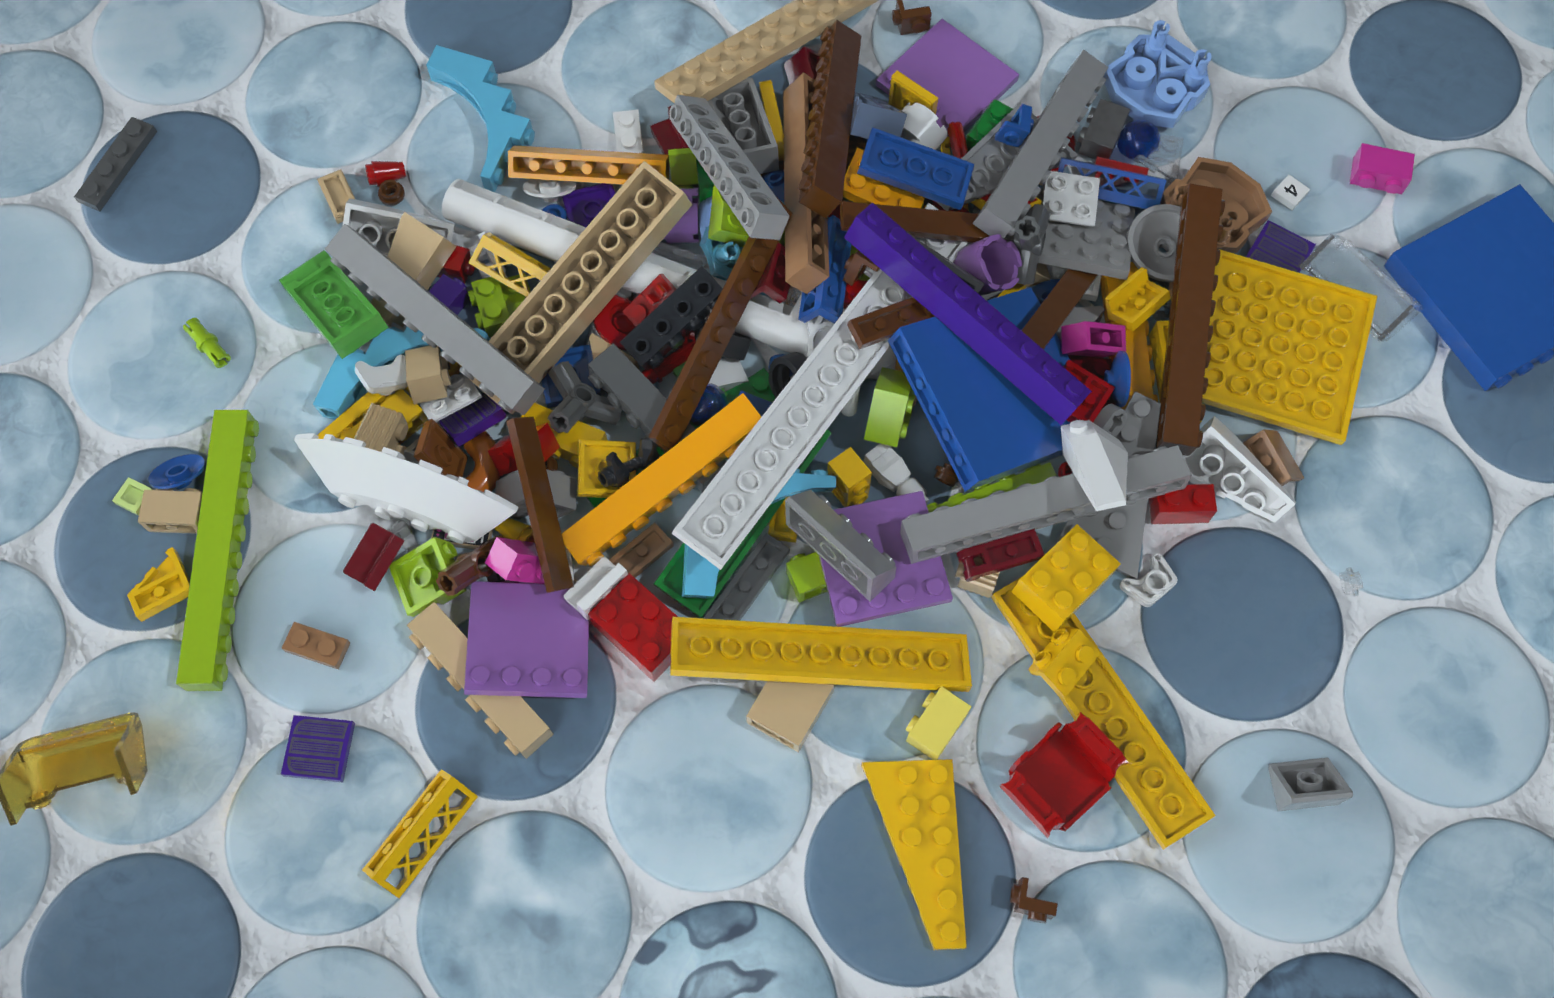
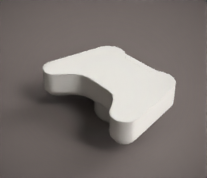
[355,355,408,396]
[1119,552,1177,607]

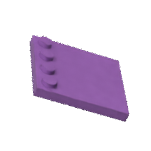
[876,19,1019,137]
[819,491,953,627]
[464,581,589,698]

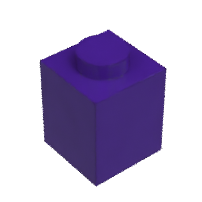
[429,274,470,315]

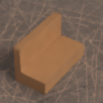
[1243,429,1304,486]

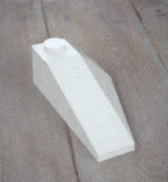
[343,199,455,256]
[1183,416,1296,522]
[1061,420,1128,511]

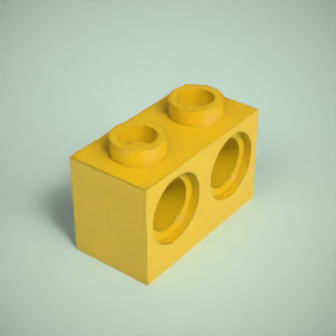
[827,447,872,507]

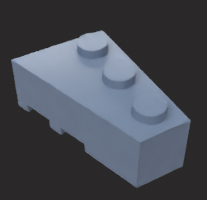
[850,92,907,139]

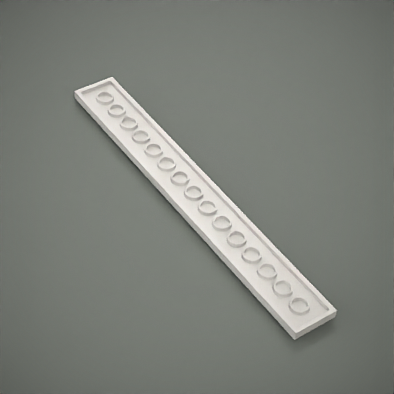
[672,203,968,570]

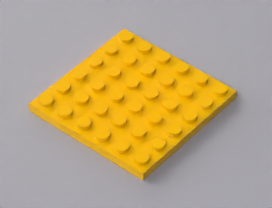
[1202,249,1377,445]

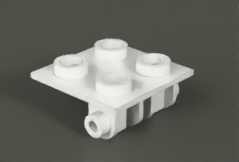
[1042,171,1100,227]
[419,373,482,422]

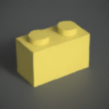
[905,686,972,760]

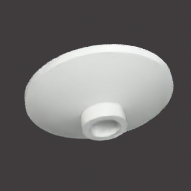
[523,179,576,202]

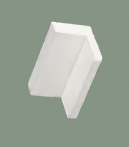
[564,557,628,620]

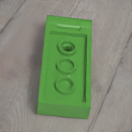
[279,250,389,359]

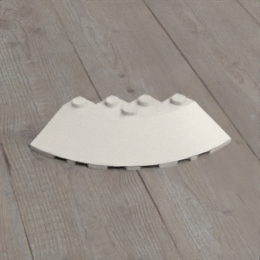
[294,433,518,544]

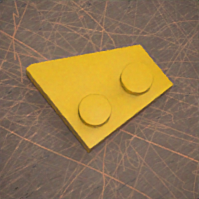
[127,547,190,622]

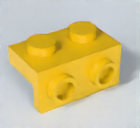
[1105,267,1171,331]
[1028,627,1101,698]

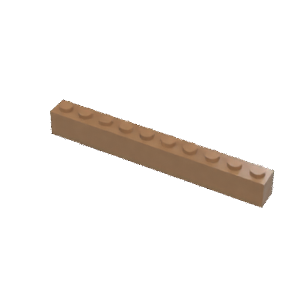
[783,73,829,294]

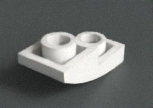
[703,358,749,395]

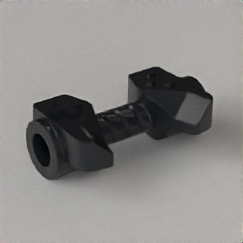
[598,437,660,487]

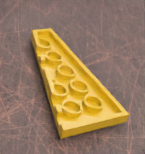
[861,759,967,950]

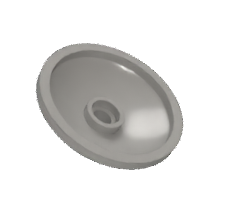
[1127,204,1181,282]

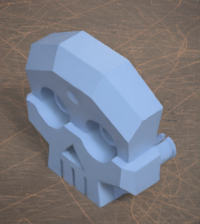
[1103,20,1211,128]

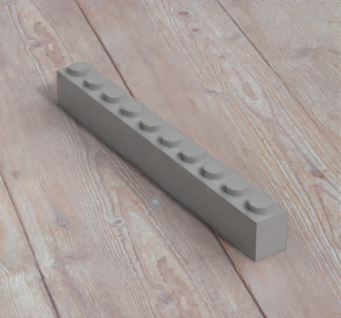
[973,49,1108,239]
[325,224,545,415]
[900,445,1192,564]

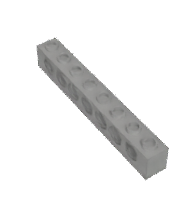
[669,95,789,240]

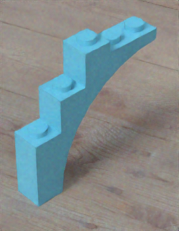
[426,45,535,192]
[313,326,490,420]
[682,469,836,599]

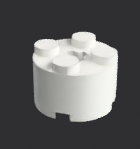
[901,102,947,150]

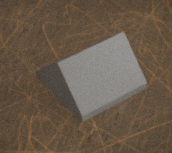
[1268,758,1353,811]

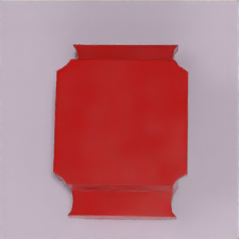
[999,712,1129,838]

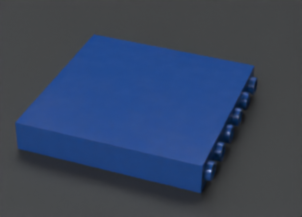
[1384,184,1554,391]
[887,287,1071,492]

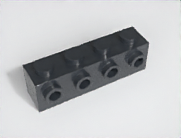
[620,266,723,371]

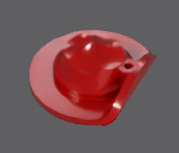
[593,295,635,351]

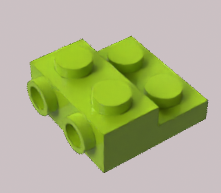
[468,273,530,338]
[389,537,467,617]

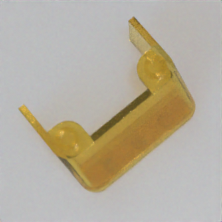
[0,712,148,826]

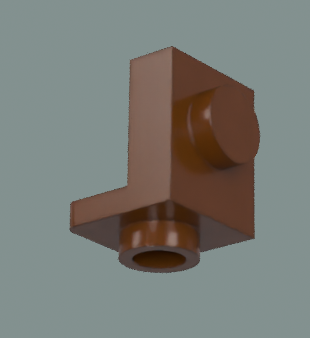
[892,0,932,35]
[843,250,880,286]
[1010,877,1058,923]

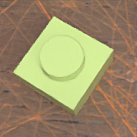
[112,477,153,516]

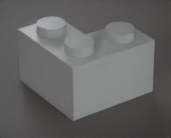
[496,469,576,520]

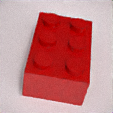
[588,573,678,682]

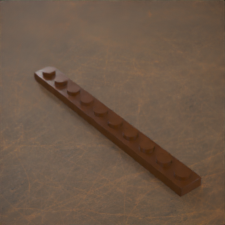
[648,197,793,452]

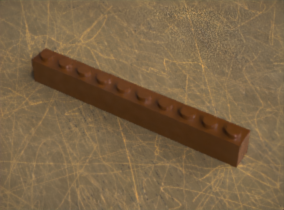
[798,20,861,218]
[1155,184,1225,456]

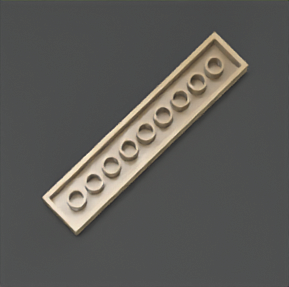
[468,161,692,414]

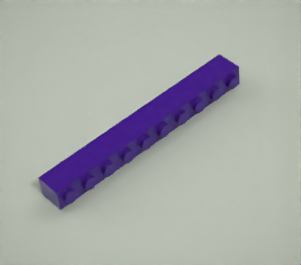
[844,203,1091,425]

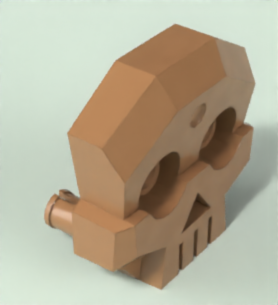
[1161,157,1272,254]

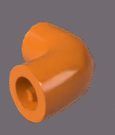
[464,431,501,492]

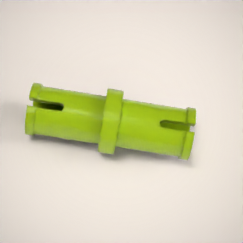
[183,318,231,368]

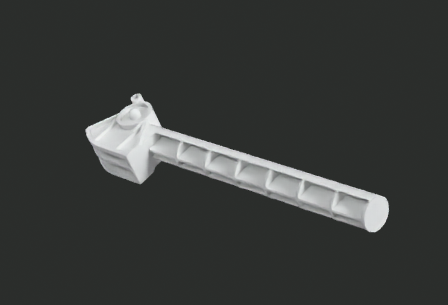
[442,179,896,417]

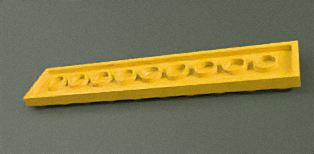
[991,577,1216,850]
[670,617,972,692]

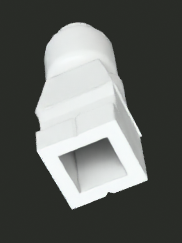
[864,444,929,504]

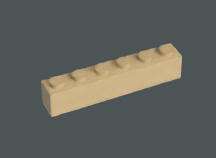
[407,602,553,759]

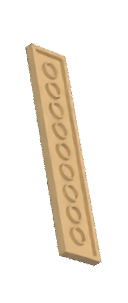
[654,0,879,103]

